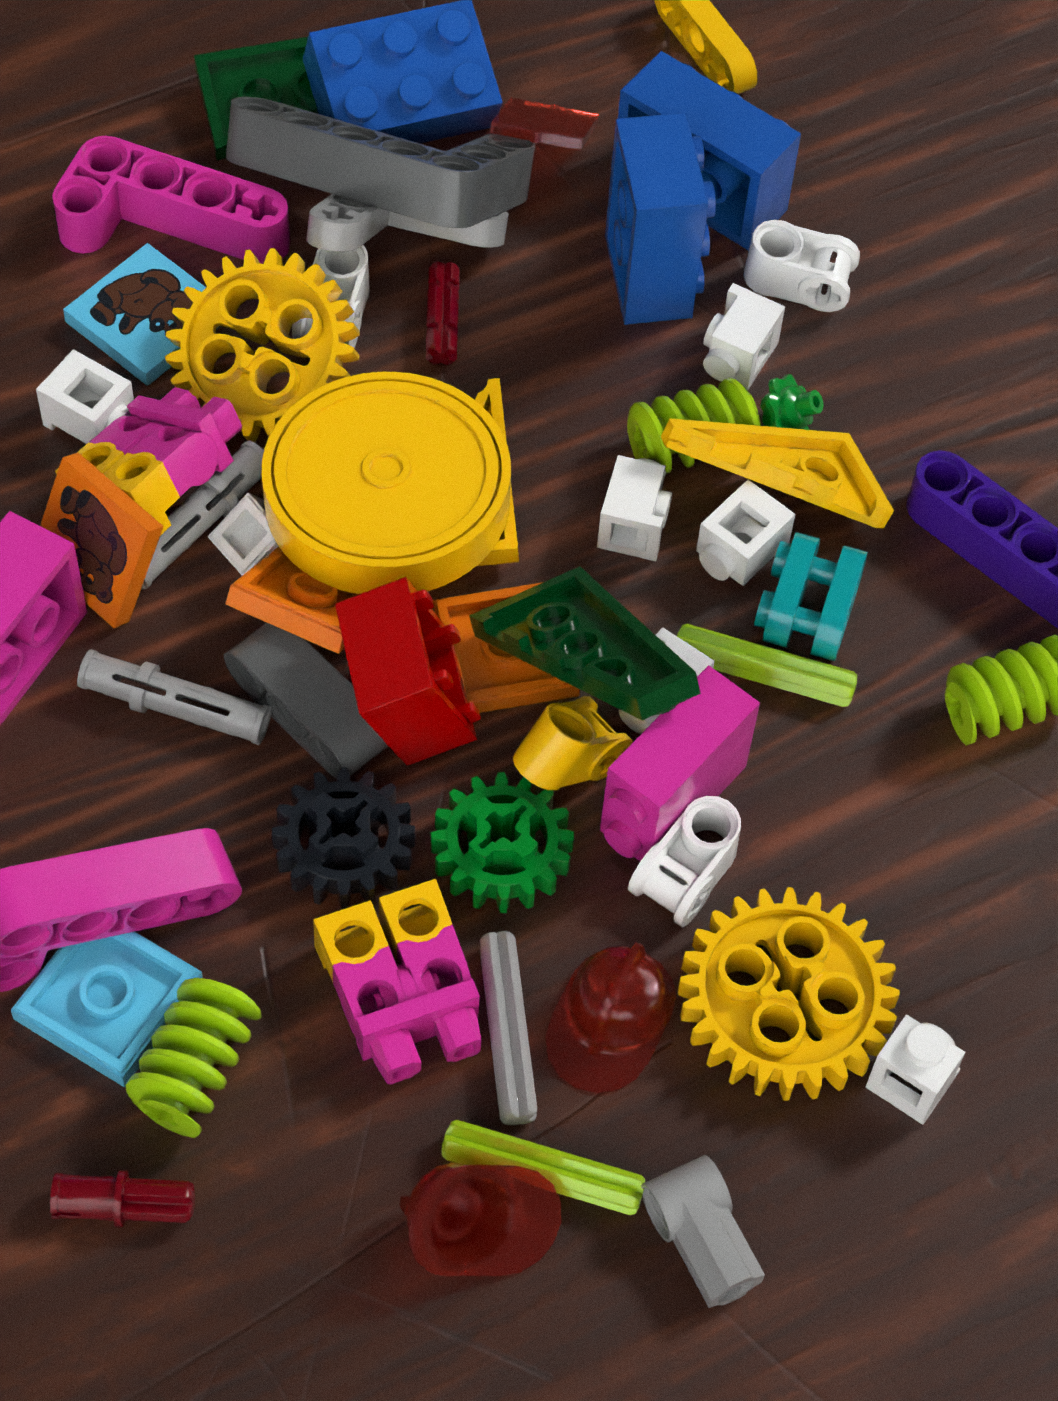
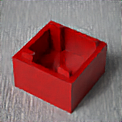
[335,577,481,766]

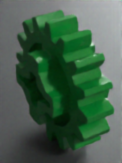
[431,772,574,913]

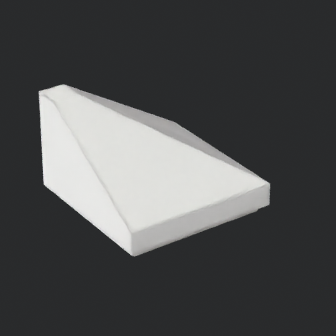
[207,492,278,576]

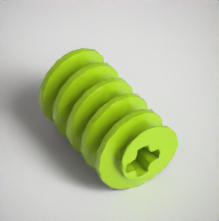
[627,378,761,474]
[945,635,1058,746]
[126,978,261,1138]

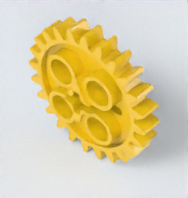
[165,248,360,443]
[678,887,900,1101]

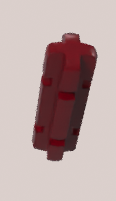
[426,261,460,365]

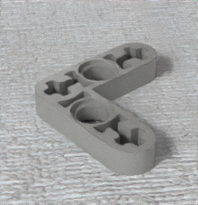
[306,194,509,252]

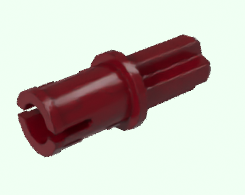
[50,1170,195,1228]

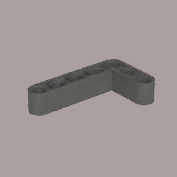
[226,97,535,228]

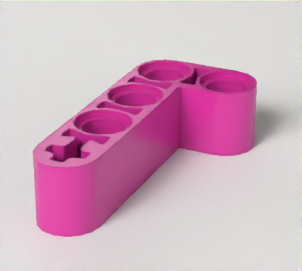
[52,135,290,264]
[0,828,242,992]

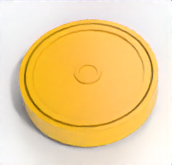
[261,372,511,595]

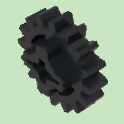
[272,767,415,909]

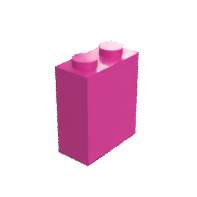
[600,665,760,862]

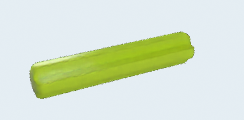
[677,624,857,707]
[442,1120,645,1215]

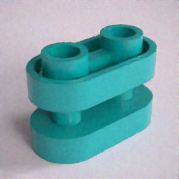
[754,532,868,662]

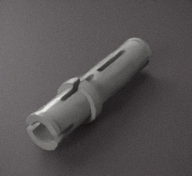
[141,441,264,589]
[77,649,272,745]

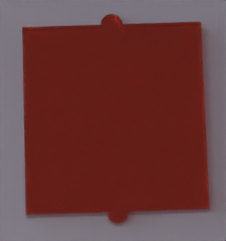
[490,97,599,151]

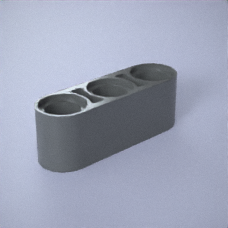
[224,622,388,779]

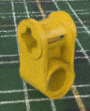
[513,696,633,790]

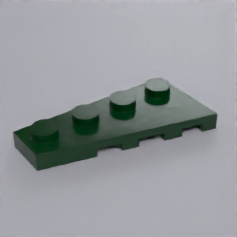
[194,37,319,161]
[469,566,701,721]

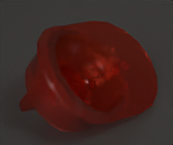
[546,942,676,1093]
[399,1162,561,1276]

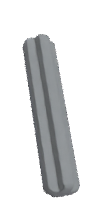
[479,931,537,1126]

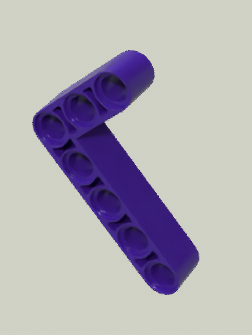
[906,450,1058,629]

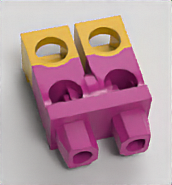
[55,387,242,536]
[313,879,481,1085]

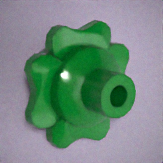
[760,374,824,430]

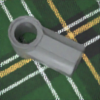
[641,1155,765,1308]

